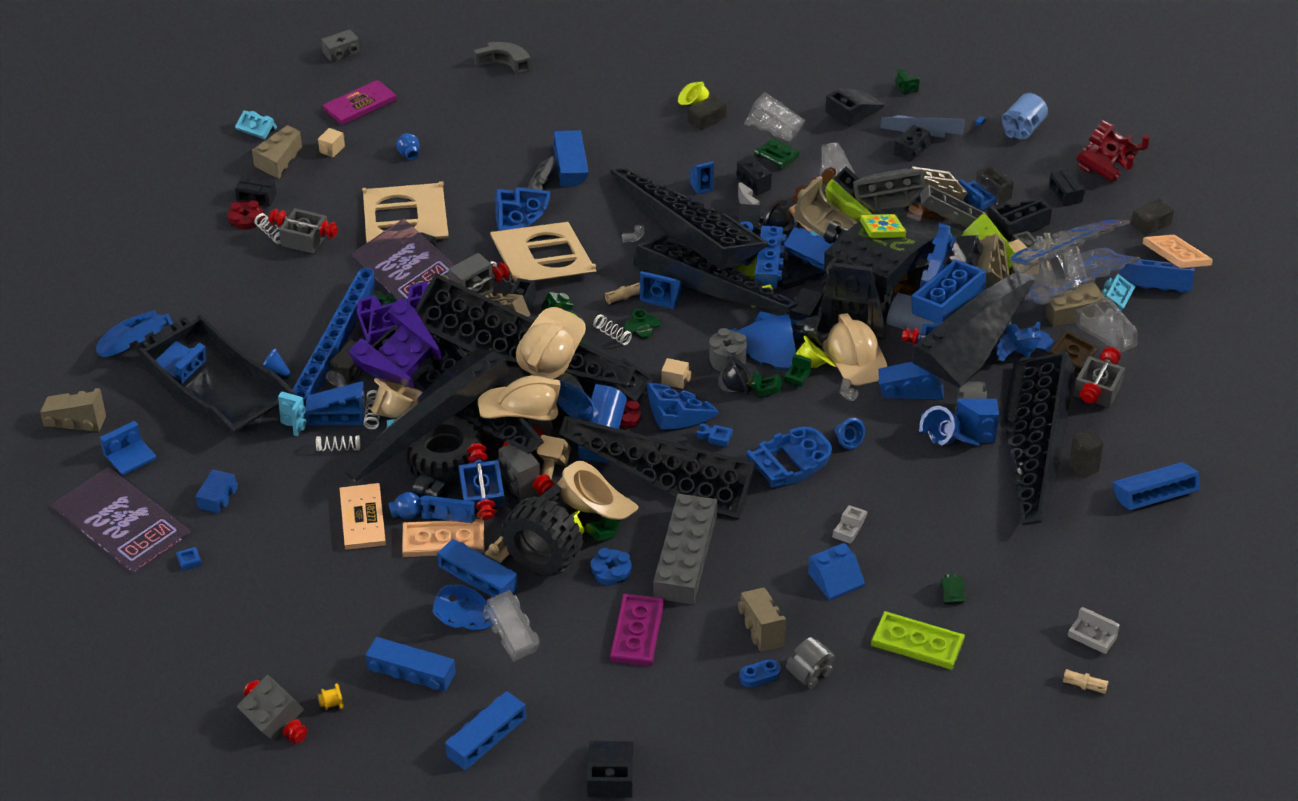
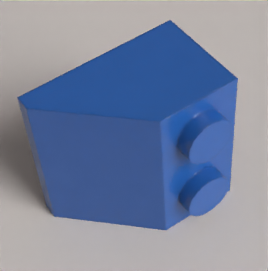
[640,271,682,309]
[956,399,999,443]
[808,543,865,601]

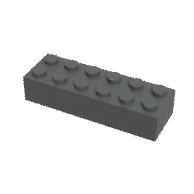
[653,494,717,605]

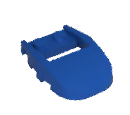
[920,223,957,288]
[96,310,173,357]
[746,427,832,488]

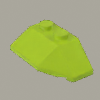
[825,179,872,222]

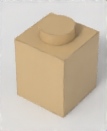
[318,128,345,157]
[662,358,691,389]

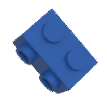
[959,179,997,211]

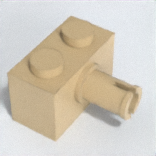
[535,435,571,480]

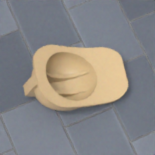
[516,307,586,379]
[823,313,887,386]
[478,376,561,421]
[371,378,422,418]
[557,461,638,520]

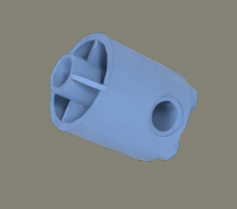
[1002,93,1048,139]

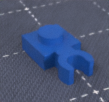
[696,424,733,447]

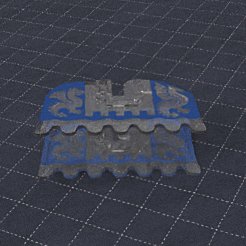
[1010,220,1140,305]

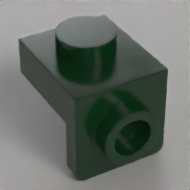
[895,69,920,95]
[541,292,574,310]
[784,354,811,387]
[750,371,782,397]
[585,516,620,541]
[940,574,965,604]

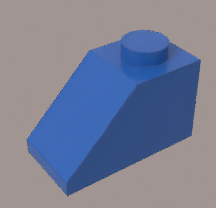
[690,161,714,195]

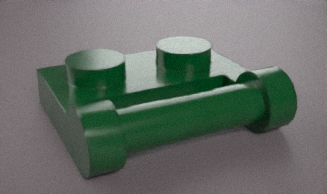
[754,138,800,169]

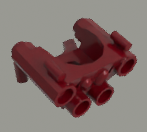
[1076,120,1150,182]

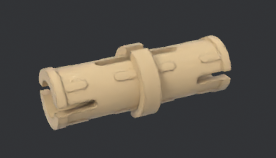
[605,282,640,304]
[1063,669,1109,694]

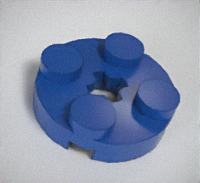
[590,548,632,585]

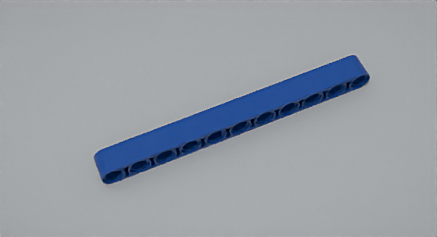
[293,268,375,407]

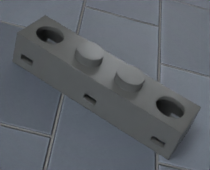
[920,184,987,228]

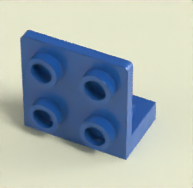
[155,341,206,384]
[99,421,156,476]

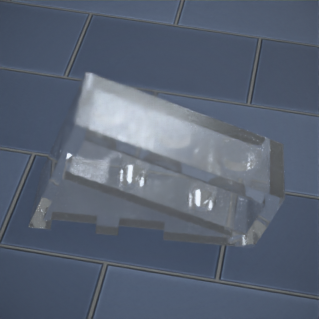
[745,92,805,142]
[821,142,855,195]
[1076,296,1138,353]
[482,590,539,662]

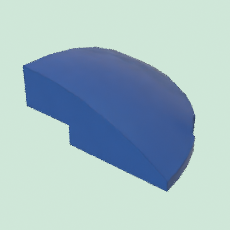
[495,187,550,231]
[737,314,796,370]
[646,382,719,429]

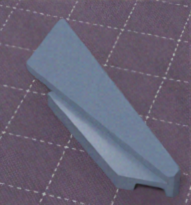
[881,115,965,138]

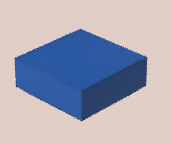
[176,547,202,571]

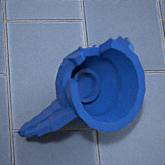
[996,322,1054,362]
[919,406,980,446]

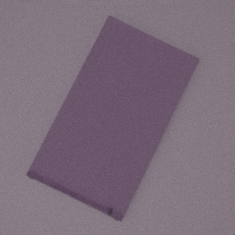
[351,218,455,300]
[51,467,191,573]

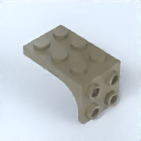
[794,176,858,237]

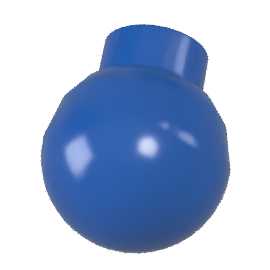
[396,133,419,160]
[389,492,422,519]

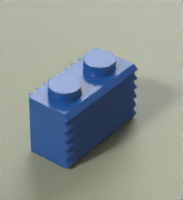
[195,469,238,514]

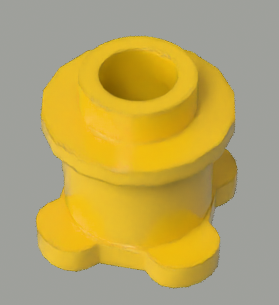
[318,683,343,710]

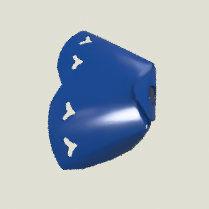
[557,380,599,422]
[433,585,498,630]

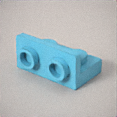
[235,110,277,139]
[1101,274,1135,312]
[278,391,307,436]

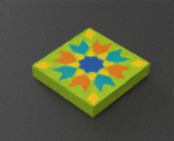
[860,214,906,238]

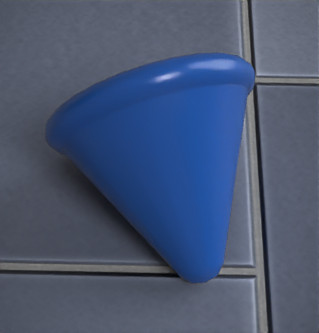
[262,348,291,378]
[834,418,865,450]

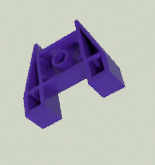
[357,282,428,346]
[348,298,442,388]

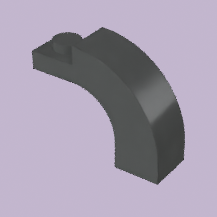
[474,42,531,74]

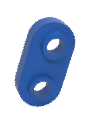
[739,660,781,688]

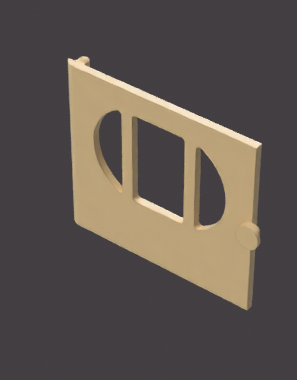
[362,181,449,245]
[490,222,596,282]

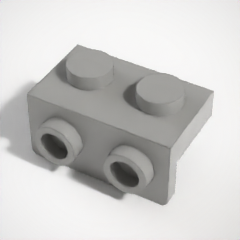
[1068,607,1120,654]

